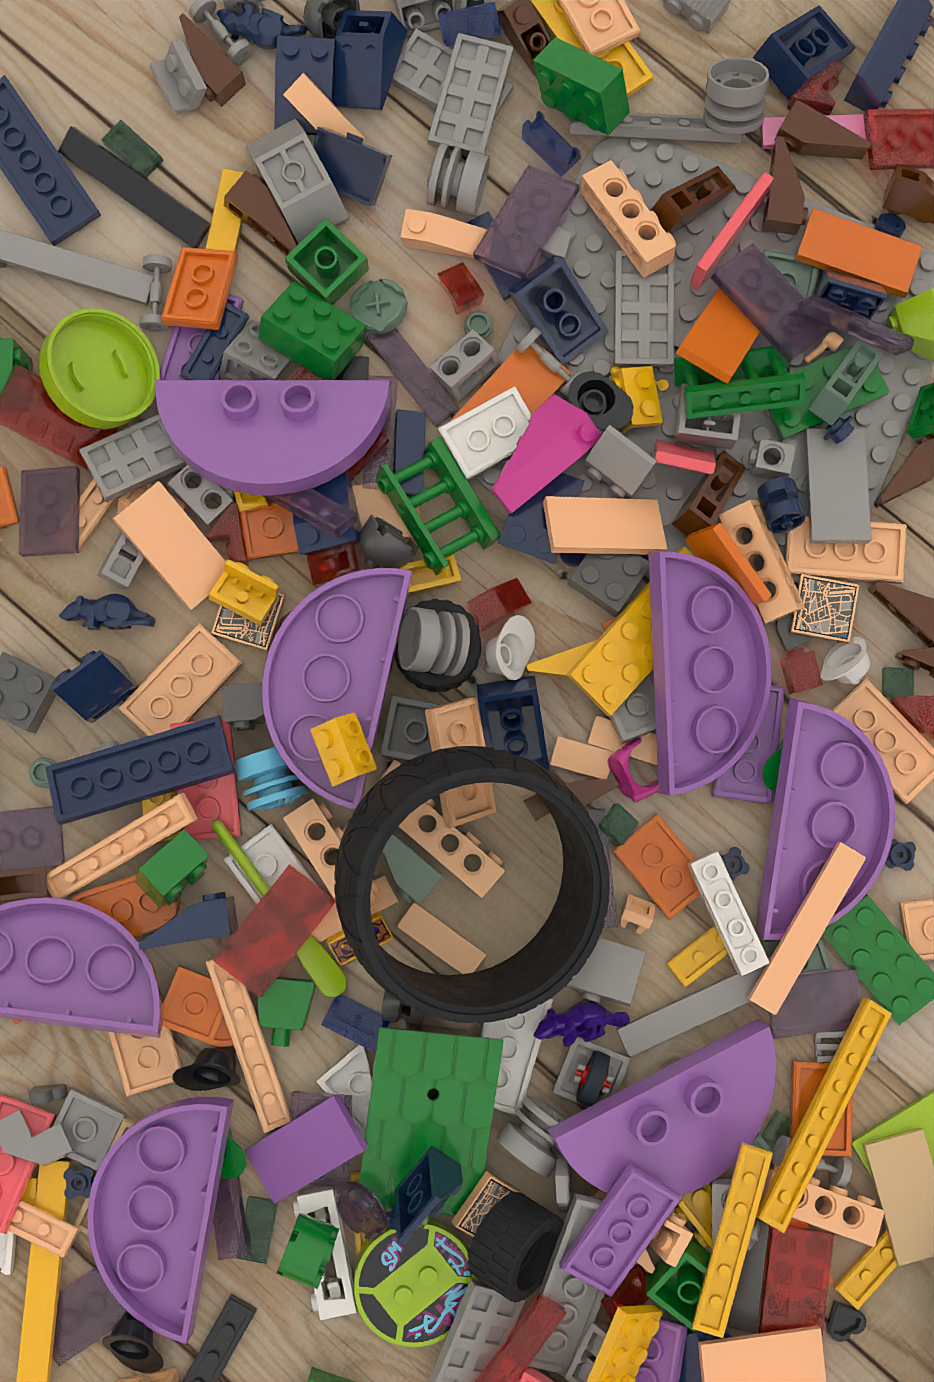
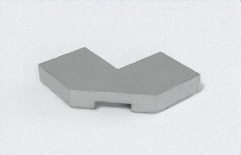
[0,1110,74,1166]
[555,1158,573,1213]

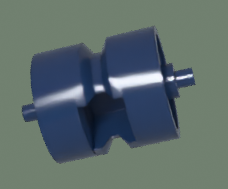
[757,477,806,533]

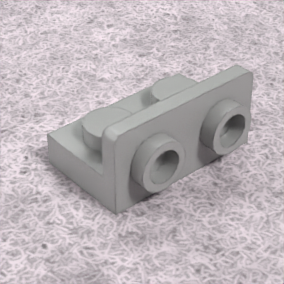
[150,39,207,114]

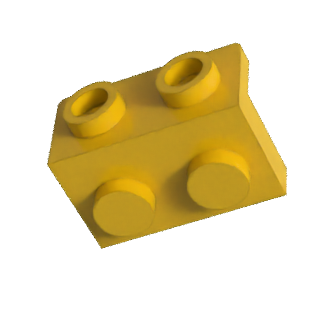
[609,366,663,433]
[209,559,279,626]
[310,712,377,787]

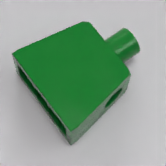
[257,975,316,1047]

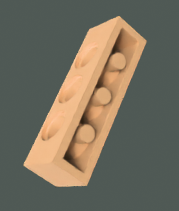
[580,160,676,278]
[719,500,805,623]
[283,798,381,907]
[399,799,505,898]
[759,1165,885,1247]

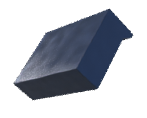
[313,127,393,206]

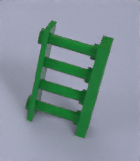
[674,344,806,419]
[375,437,501,576]

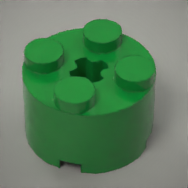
[276,1212,339,1289]

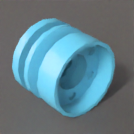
[233,747,308,811]

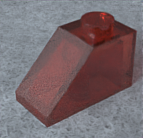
[467,578,532,632]
[890,695,934,739]

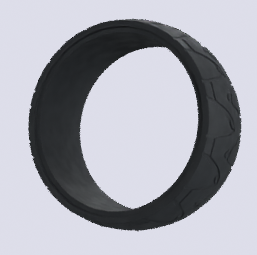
[334,746,610,1023]

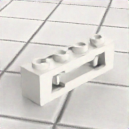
[686,851,770,976]
[293,1183,358,1320]

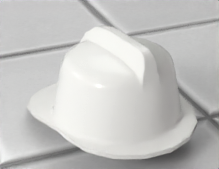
[485,615,535,680]
[820,637,871,685]

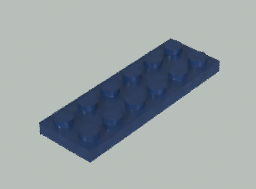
[0,75,101,246]
[45,715,235,825]

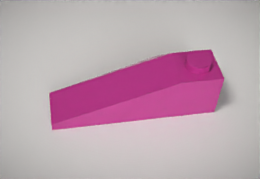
[491,394,602,514]

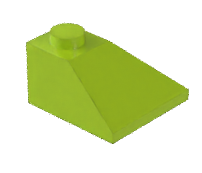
[886,288,934,362]

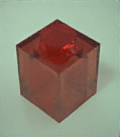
[780,648,823,695]

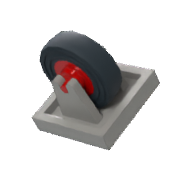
[552,1037,631,1107]

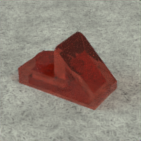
[787,60,843,115]
[437,262,484,315]
[206,503,249,566]
[307,542,360,585]
[600,1264,650,1320]

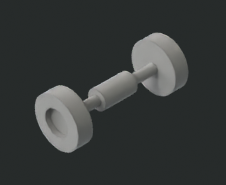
[189,0,253,67]
[139,255,172,331]
[515,327,583,396]
[772,1135,852,1188]

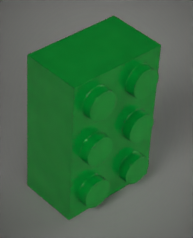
[533,37,630,136]
[258,281,367,380]

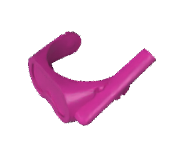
[607,737,659,802]

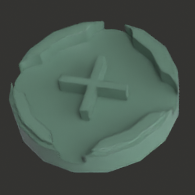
[350,279,408,334]

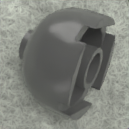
[303,0,360,39]
[359,515,419,569]

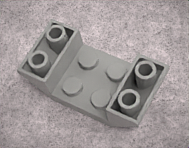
[246,119,349,244]

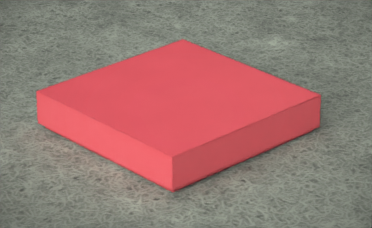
[654,439,716,474]

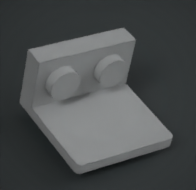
[219,320,292,380]

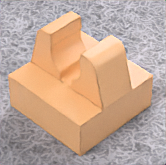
[621,893,656,934]

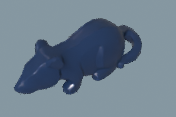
[217,3,307,50]
[59,593,156,630]

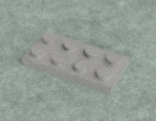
[391,28,513,118]
[428,32,514,155]
[614,250,674,368]
[79,414,187,502]
[428,1279,526,1382]

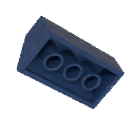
[844,0,933,114]

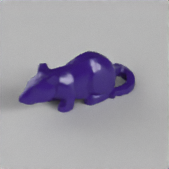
[533,1001,630,1046]

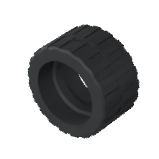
[394,599,482,692]
[468,1192,564,1303]

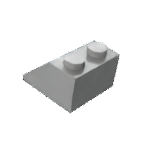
[584,425,657,499]

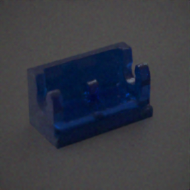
[438,1,502,46]
[522,111,581,177]
[321,994,390,1052]

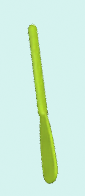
[212,820,347,998]

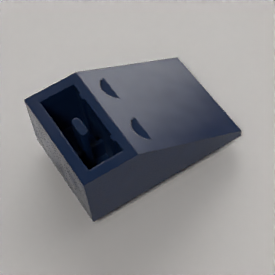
[333,10,408,110]
[811,269,887,328]
[50,650,139,723]

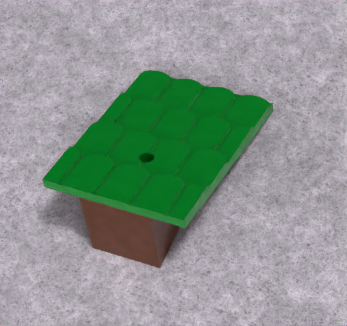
[356,1024,504,1215]

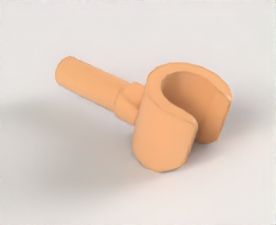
[804,332,844,364]

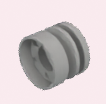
[704,57,769,135]
[427,143,490,217]
[397,607,470,676]
[496,1095,567,1177]

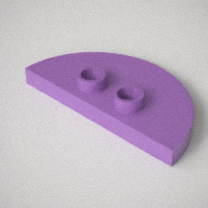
[156,380,392,496]
[649,551,772,795]
[262,568,413,810]
[755,698,895,940]
[0,897,162,1038]
[547,1019,776,1195]
[87,1097,234,1344]

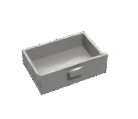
[566,938,646,1007]

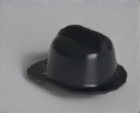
[568,371,634,430]
[172,1047,241,1091]
[102,1312,163,1373]

